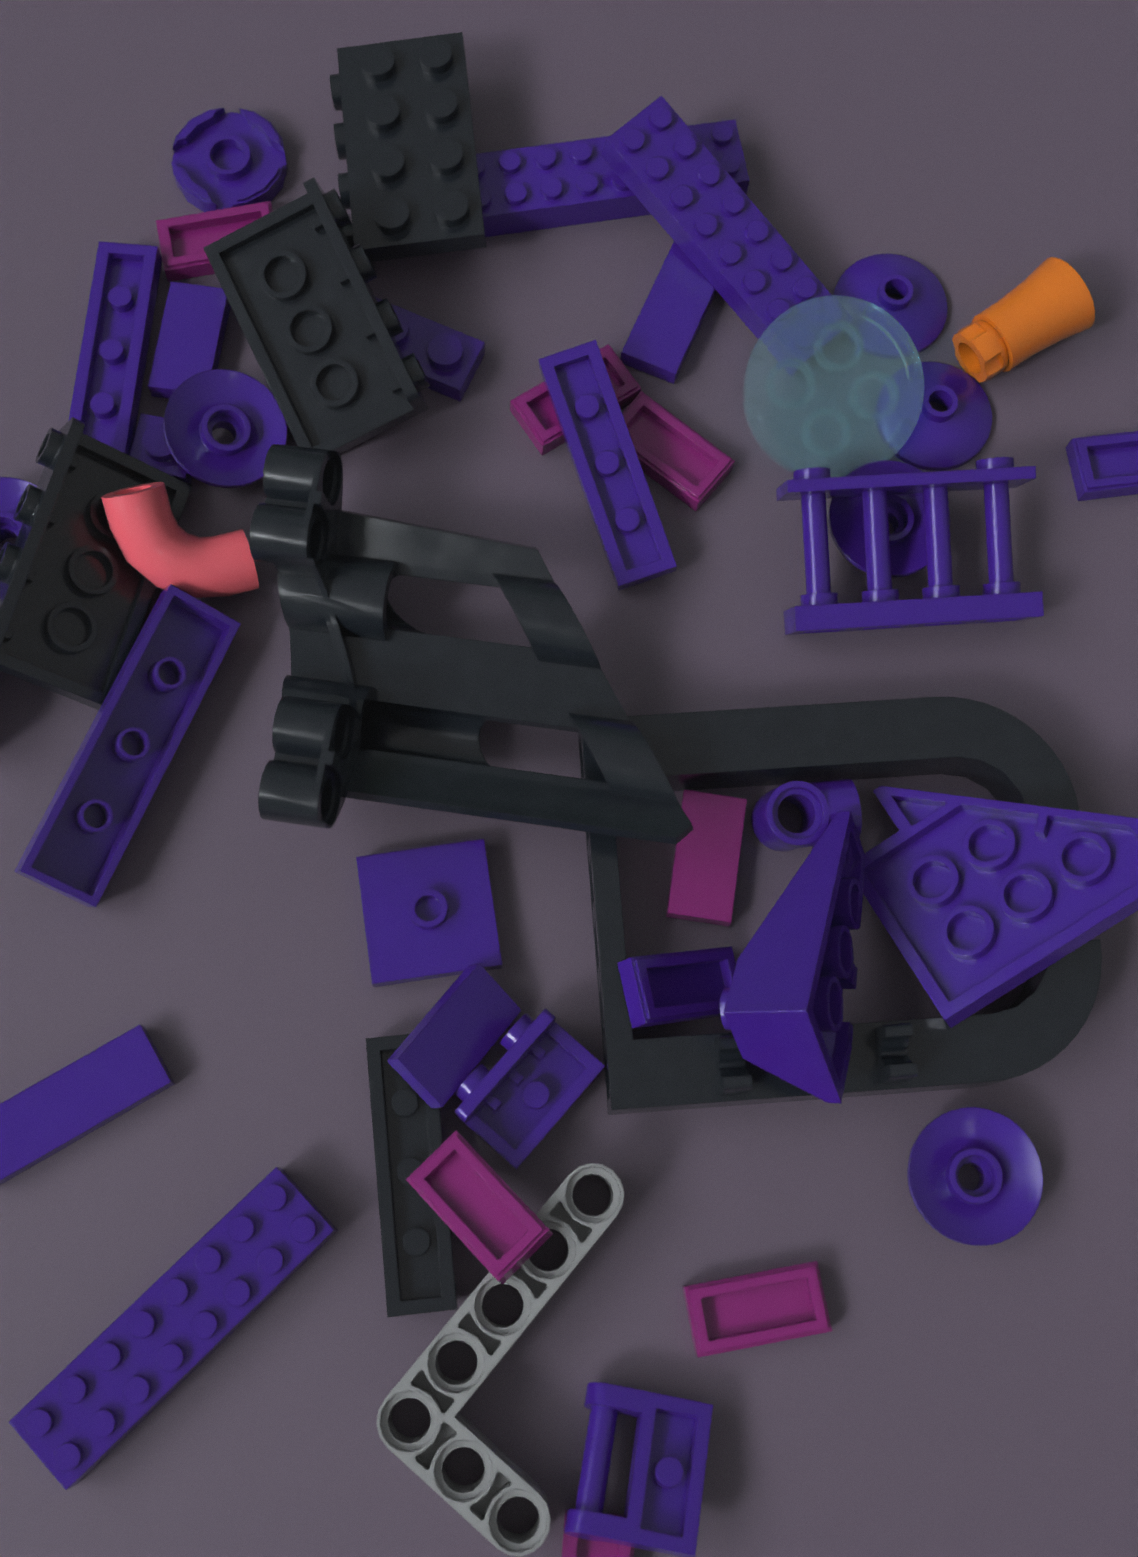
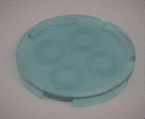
[743,295,924,477]

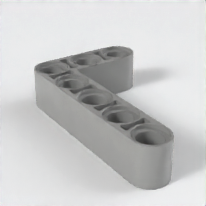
[376,1163,624,1556]

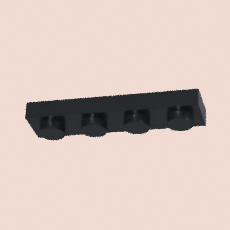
[366,1034,458,1317]

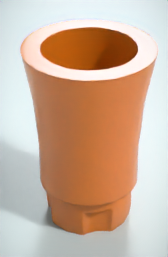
[952,257,1095,383]

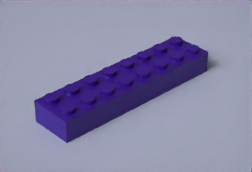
[601,95,854,377]
[477,119,750,237]
[14,584,241,907]
[9,1167,338,1490]

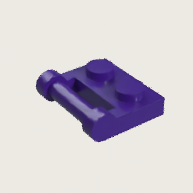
[564,1382,713,1557]

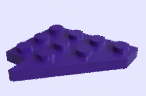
[863,786,1138,1028]

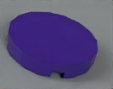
[171,108,288,212]

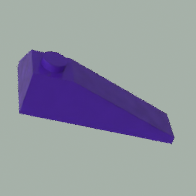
[720,811,866,1103]

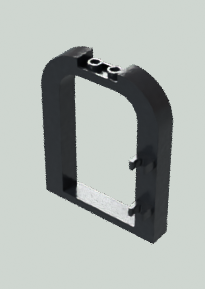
[578,697,1102,1115]

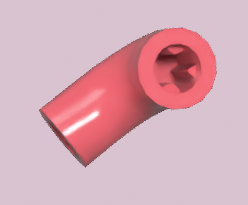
[101,482,259,598]

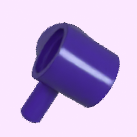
[751,779,862,851]

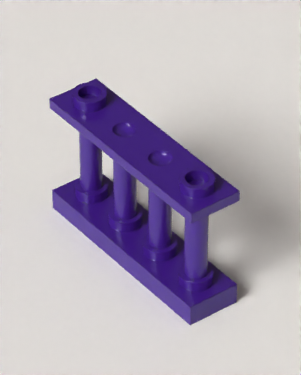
[776,457,1044,635]

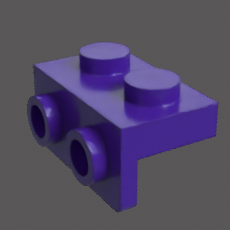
[455,1008,605,1170]

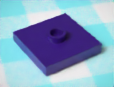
[356,839,502,987]

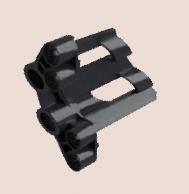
[249,444,694,845]

